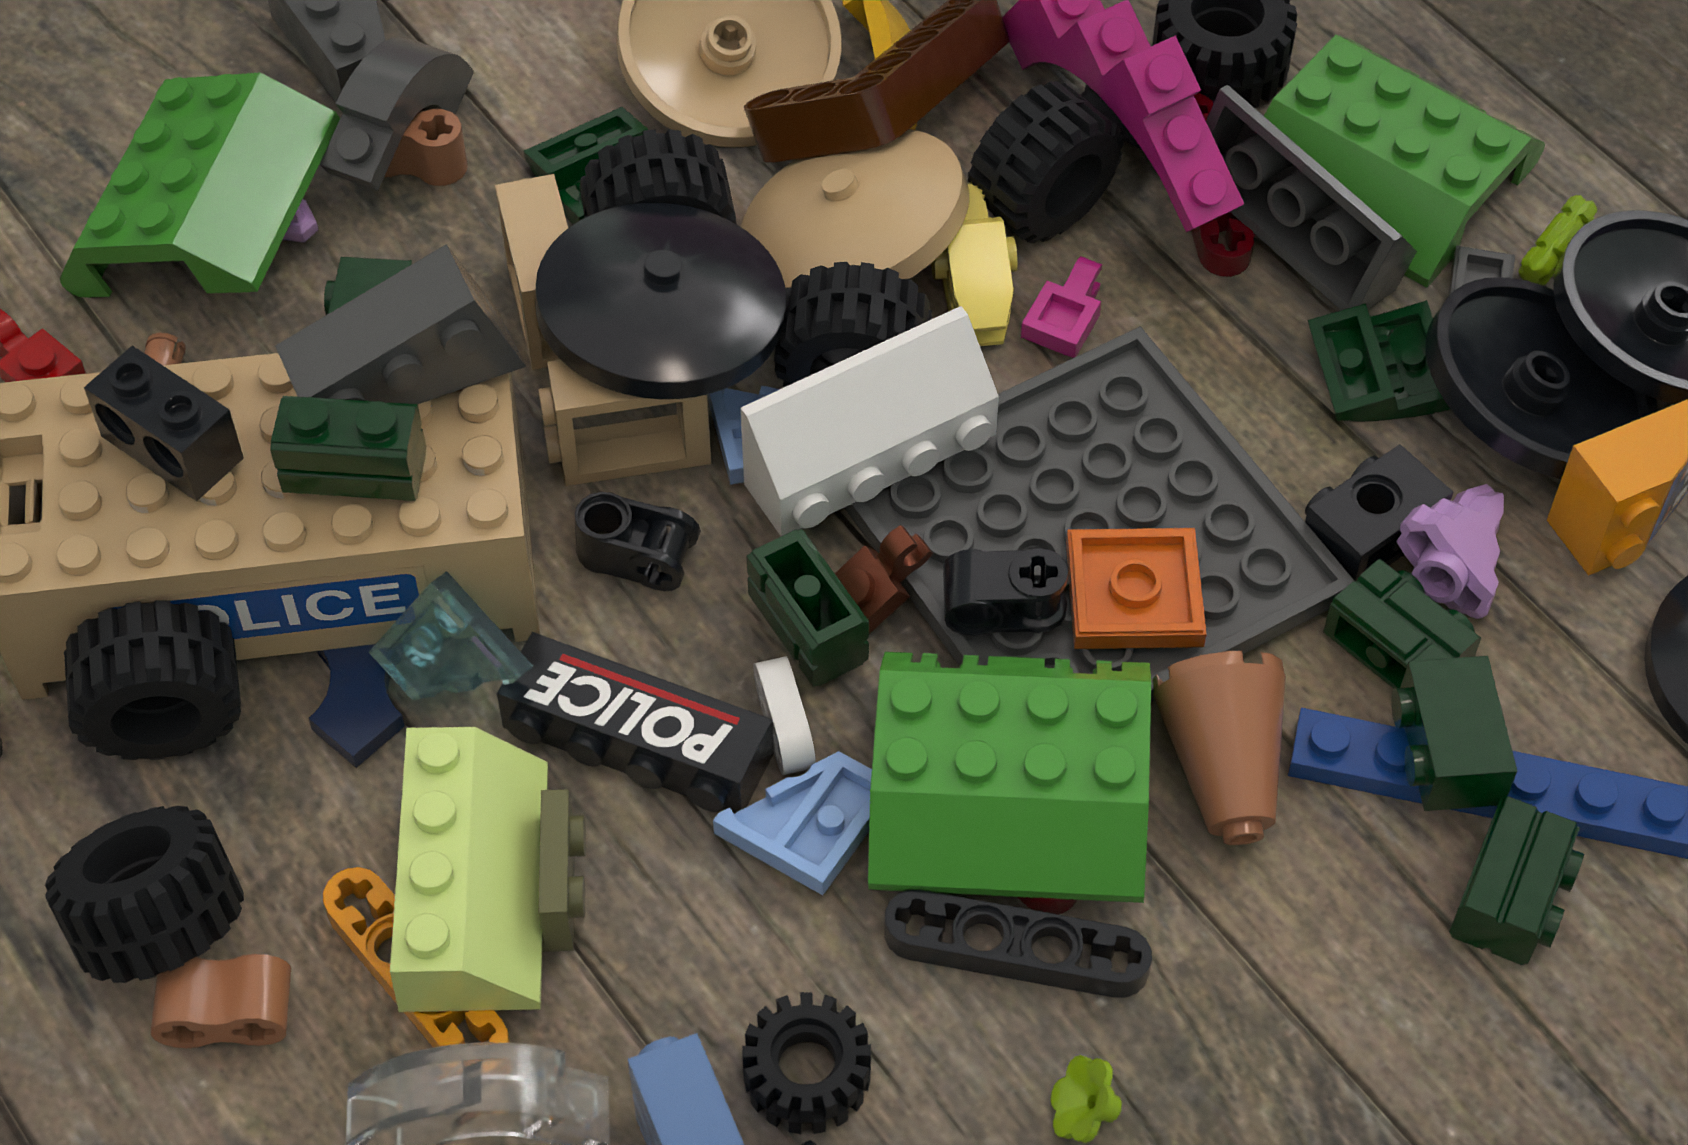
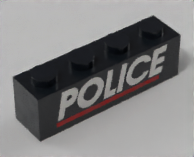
[497,632,774,813]

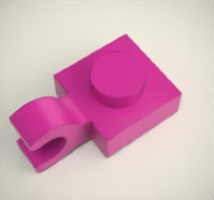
[1021,256,1102,358]

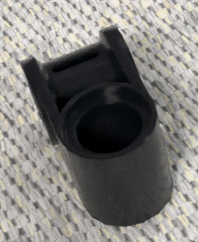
[574,492,701,591]
[943,548,1068,636]

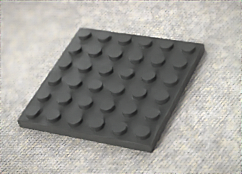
[844,326,1354,702]

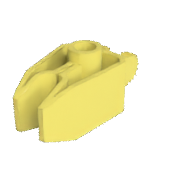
[931,183,1018,346]

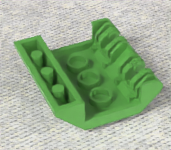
[1264,35,1545,288]
[60,72,340,298]
[868,652,1151,903]

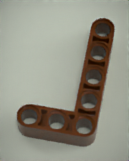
[744,0,1010,163]

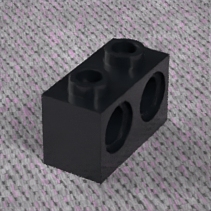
[84,345,244,501]

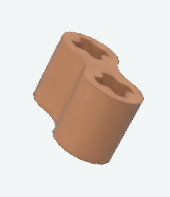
[384,109,467,186]
[151,954,291,1048]

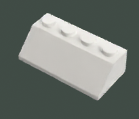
[740,306,999,536]

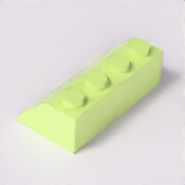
[390,727,548,1012]

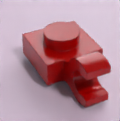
[0,309,86,382]

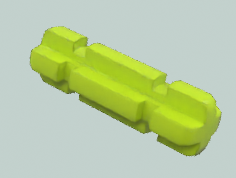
[1519,195,1597,285]

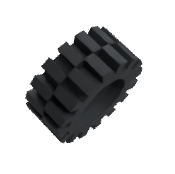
[742,992,871,1134]

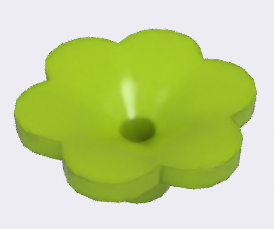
[1051,1055,1122,1143]

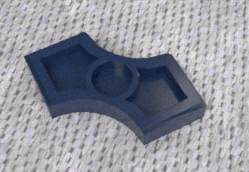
[309,641,408,768]

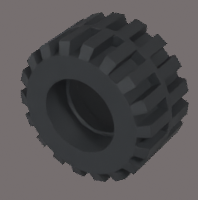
[1152,0,1297,108]
[968,81,1124,243]
[580,129,737,224]
[774,261,932,387]
[64,600,241,760]
[45,806,244,983]

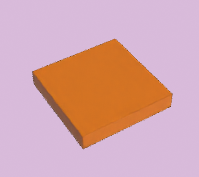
[1066,528,1207,649]

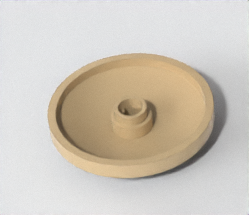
[616,0,842,148]
[741,129,969,289]

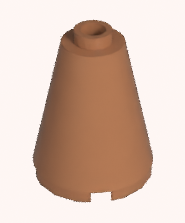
[1152,651,1286,845]

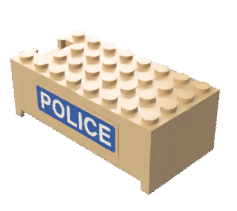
[0,353,540,700]

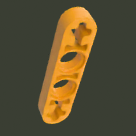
[323,867,512,1083]

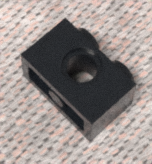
[1305,444,1453,582]

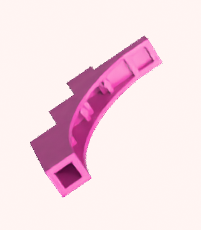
[1002,0,1244,232]

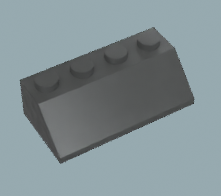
[1206,85,1417,310]

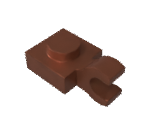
[835,525,933,634]

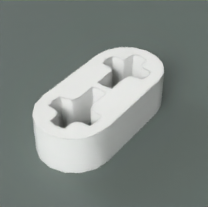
[753,656,816,775]

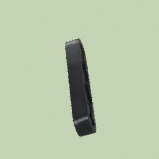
[884,890,1152,998]

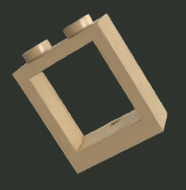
[495,174,568,370]
[538,360,711,486]

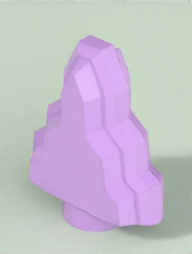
[1396,484,1504,619]

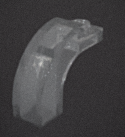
[346,1042,610,1145]

